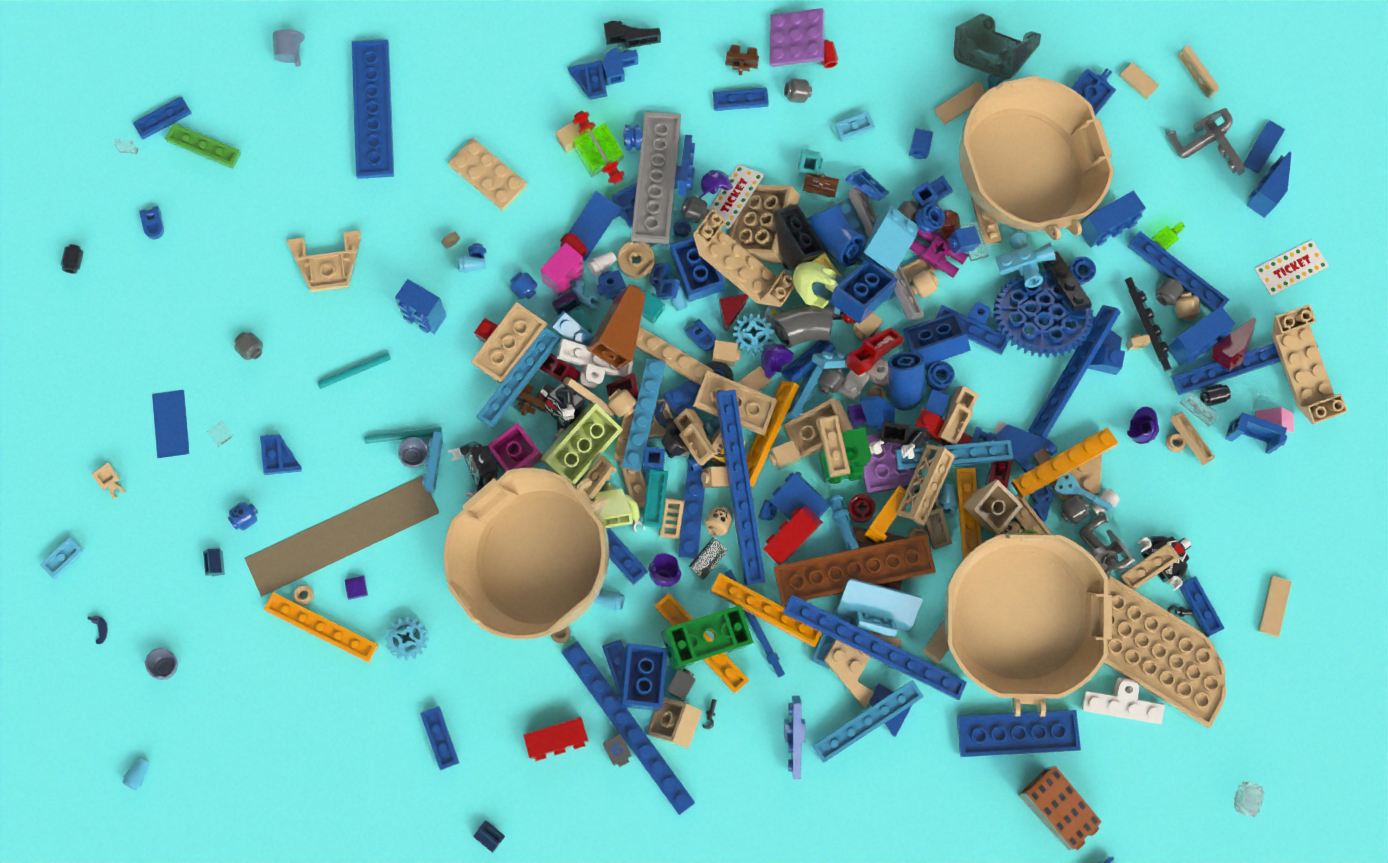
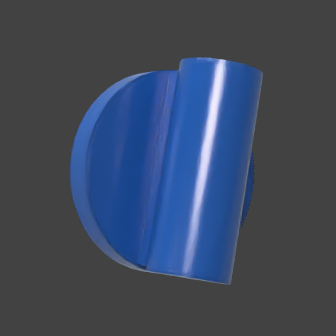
[758,500,777,521]

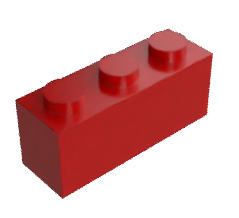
[763,506,823,565]
[523,717,589,762]

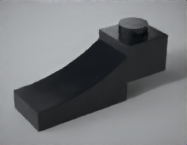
[604,21,661,48]

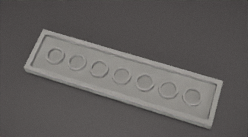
[631,112,681,244]

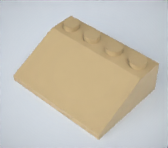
[729,185,800,263]

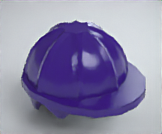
[699,170,733,198]
[761,344,794,379]
[1127,406,1159,444]
[648,553,681,588]

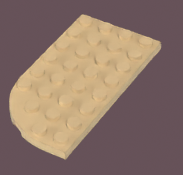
[1104,576,1227,728]

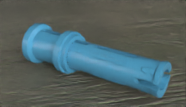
[828,494,860,551]

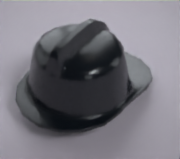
[661,418,690,458]

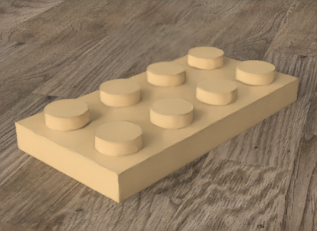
[448,138,528,211]
[471,302,548,384]
[693,370,777,435]

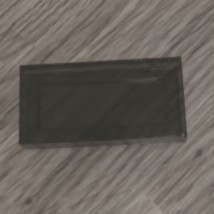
[688,537,728,580]

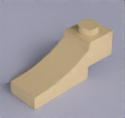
[938,386,979,445]
[673,408,716,465]

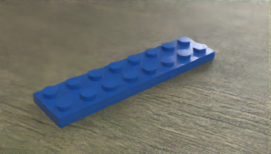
[352,39,394,179]

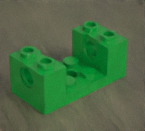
[819,428,872,484]
[661,605,754,671]

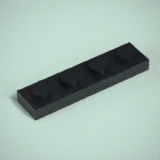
[1041,251,1091,312]

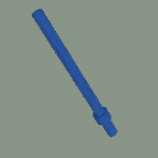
[724,570,785,678]

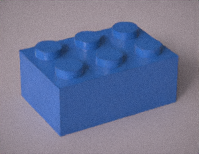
[1081,190,1146,248]
[670,237,725,302]
[830,259,898,324]
[395,279,447,335]
[1168,306,1236,366]
[619,643,668,711]

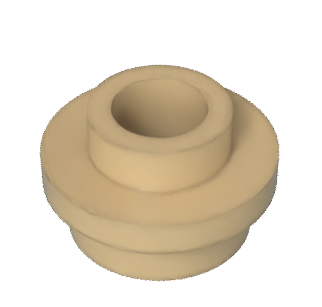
[1166,433,1186,452]
[293,585,314,605]

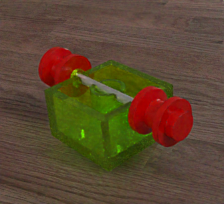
[572,111,625,185]

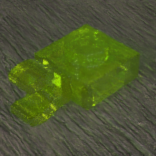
[1152,222,1186,250]

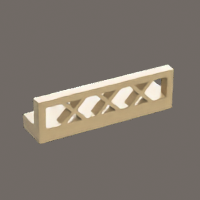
[896,444,955,526]

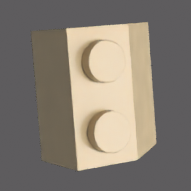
[963,479,1023,535]
[646,697,702,749]

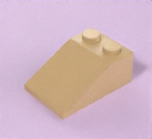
[784,398,853,459]

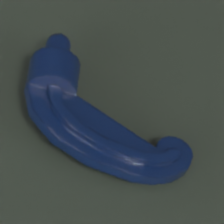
[654,401,666,429]
[87,615,108,644]

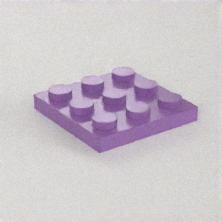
[770,8,825,67]
[863,433,923,494]

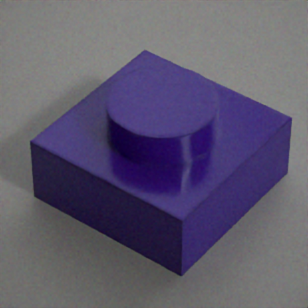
[847,404,868,426]
[344,576,368,600]

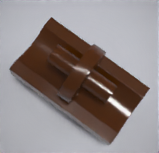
[725,45,759,76]
[802,173,839,198]
[516,384,547,416]

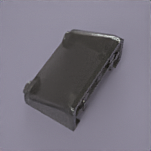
[953,13,1041,80]

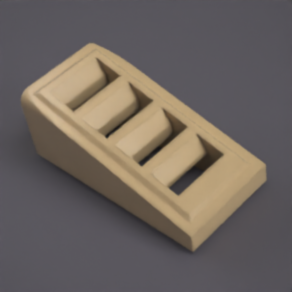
[660,497,684,539]

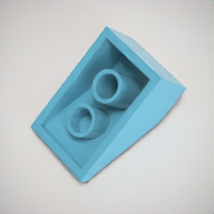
[864,205,919,274]

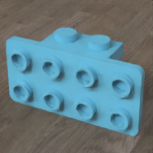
[837,578,922,637]

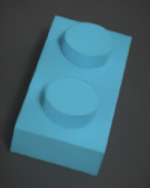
[834,111,875,142]
[812,351,848,369]
[40,537,85,579]

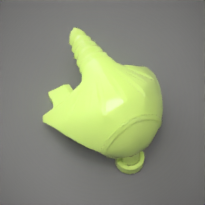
[792,262,838,308]

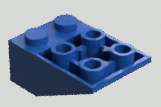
[1246,151,1292,218]

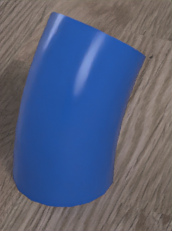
[807,206,866,267]
[887,352,925,411]

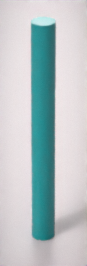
[317,353,391,389]
[364,427,442,444]

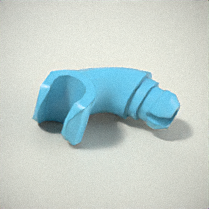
[572,280,599,311]
[703,416,720,435]

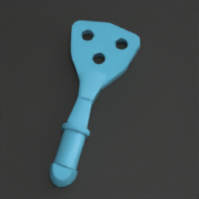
[1054,472,1113,511]

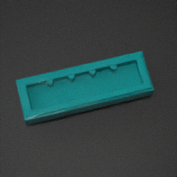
[642,468,669,529]

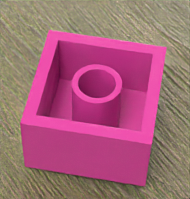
[540,243,584,296]
[488,423,542,472]

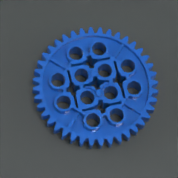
[993,271,1094,358]

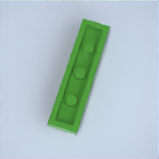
[165,123,241,169]

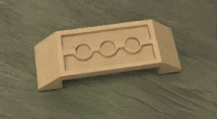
[693,209,794,307]
[1272,304,1348,424]

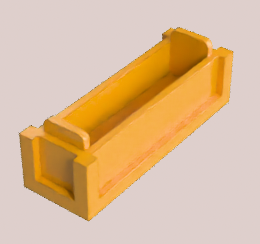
[865,485,909,544]

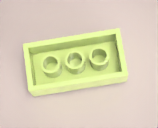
[539,403,623,484]

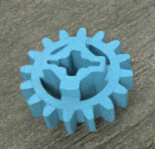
[733,313,774,355]
[385,617,429,661]

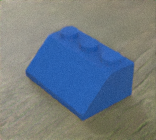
[903,311,971,366]

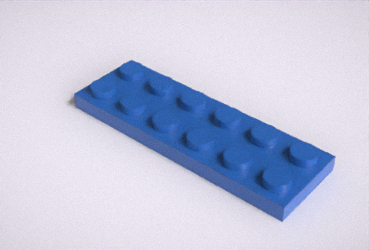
[957,710,1081,757]

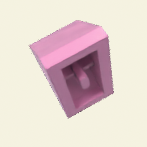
[1255,407,1294,432]

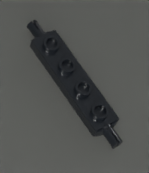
[1124,277,1172,372]

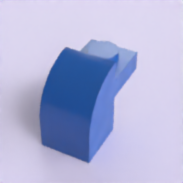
[603,48,638,86]
[912,176,953,208]

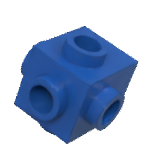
[596,269,626,300]

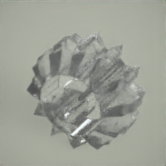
[1234,781,1265,817]

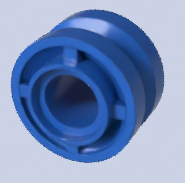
[623,124,642,151]
[915,203,945,233]
[1068,257,1096,285]
[926,361,955,390]

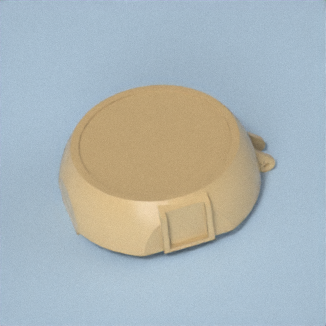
[959,75,1114,240]
[444,468,609,639]
[945,533,1112,717]

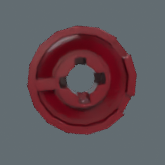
[847,494,876,523]

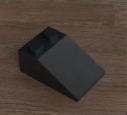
[773,204,826,270]

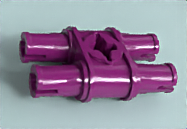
[909,229,969,278]

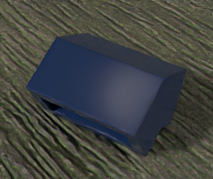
[552,291,580,315]
[203,549,225,577]
[473,820,505,853]

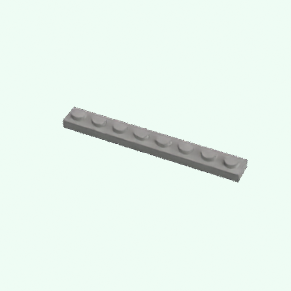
[848,188,924,319]

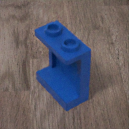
[1225,412,1287,454]
[770,472,833,520]

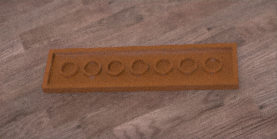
[773,534,936,606]

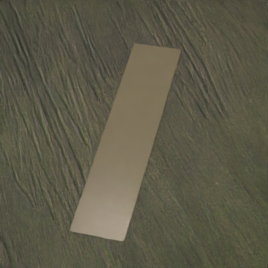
[244,476,439,597]

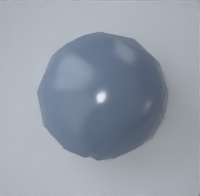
[398,437,428,468]
[145,648,178,680]

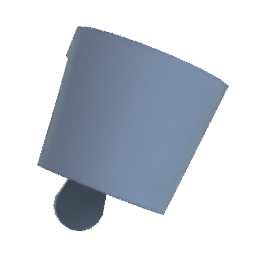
[272,30,305,67]

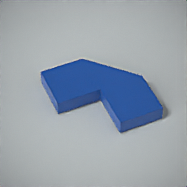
[650,263,681,300]
[1030,485,1053,522]

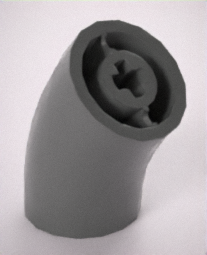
[771,305,835,348]

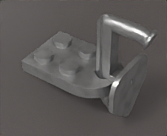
[1165,108,1245,176]
[1079,512,1135,575]

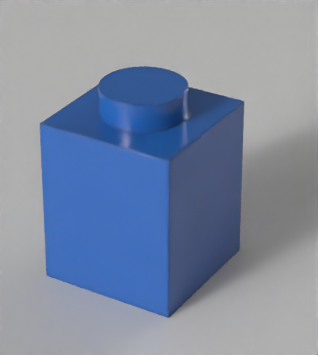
[909,128,933,159]
[948,226,981,255]
[924,389,950,419]
[643,447,666,471]

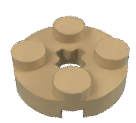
[617,242,655,280]

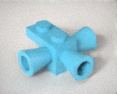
[995,233,1056,288]

